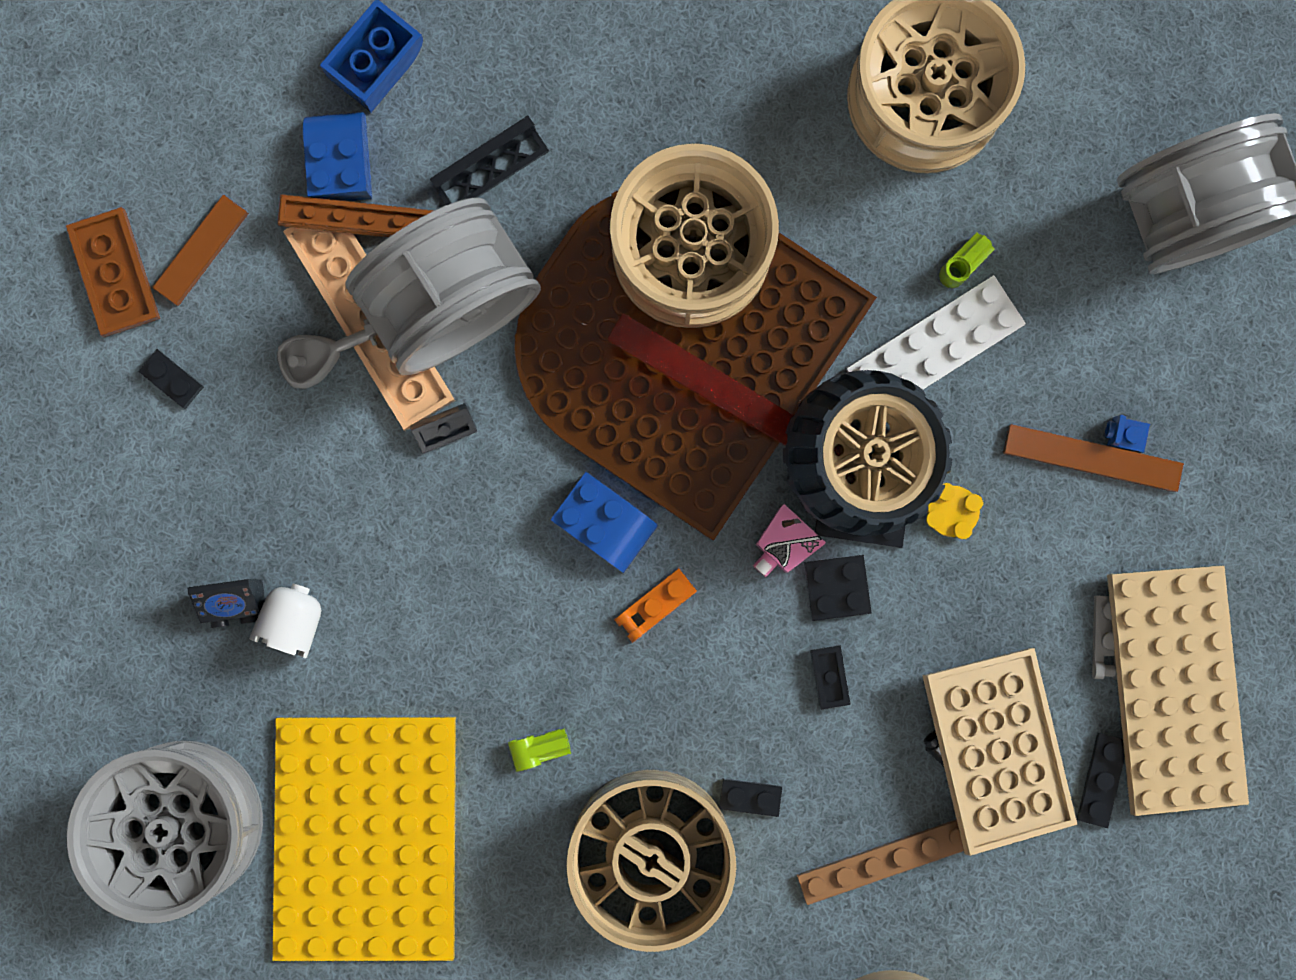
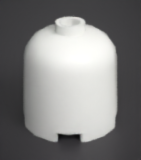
[249,583,321,658]

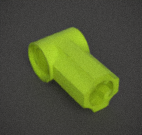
[939,232,995,289]
[508,728,571,772]

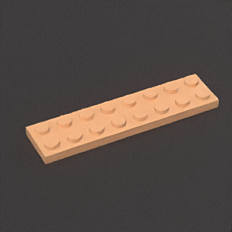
[283,227,456,431]

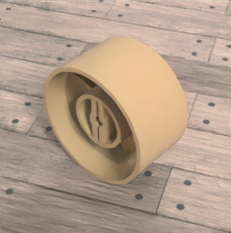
[567,770,736,952]

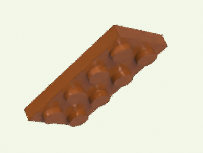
[66,207,160,337]

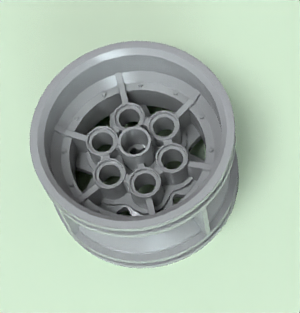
[1116,113,1296,274]
[345,198,541,375]
[67,741,263,923]

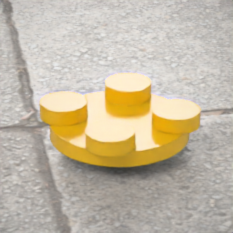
[926,483,983,539]

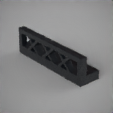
[430,115,549,206]

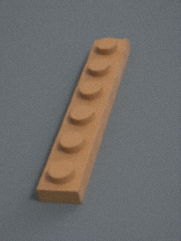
[797,819,964,905]

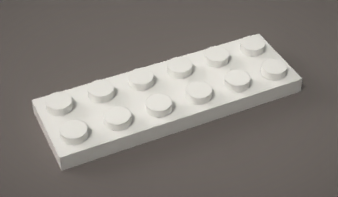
[846,275,1026,389]

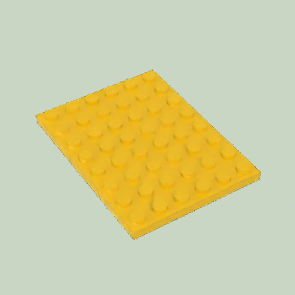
[273,717,456,961]

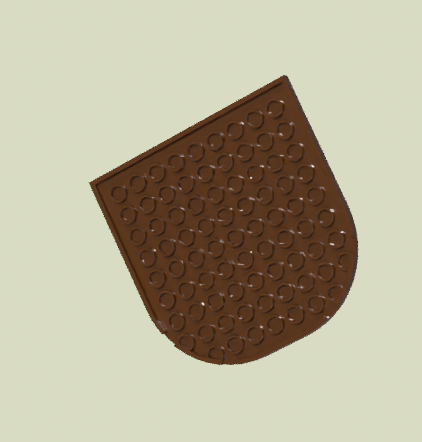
[515,189,877,541]

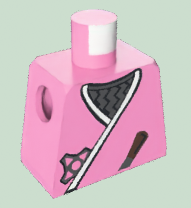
[753,504,826,577]

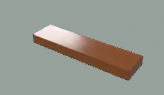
[153,195,249,306]

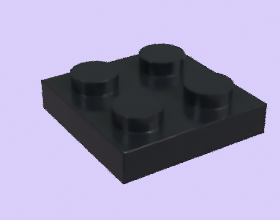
[804,555,872,621]

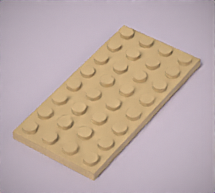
[1107,566,1249,816]

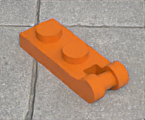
[614,568,697,643]

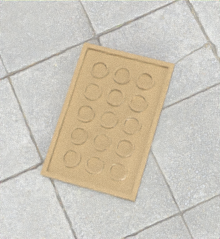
[922,648,1077,856]

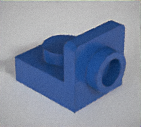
[1105,415,1150,453]

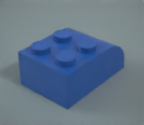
[320,0,423,112]
[303,112,372,201]
[551,472,658,573]

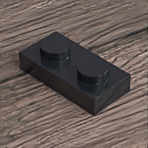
[138,349,204,409]
[411,403,478,454]
[810,645,851,710]
[719,778,782,817]

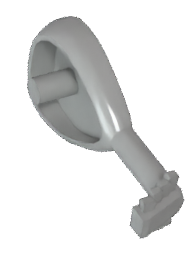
[277,319,377,389]

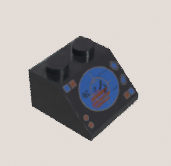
[187,579,265,628]

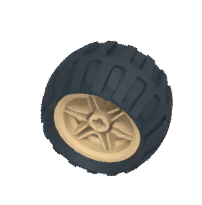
[783,370,953,536]

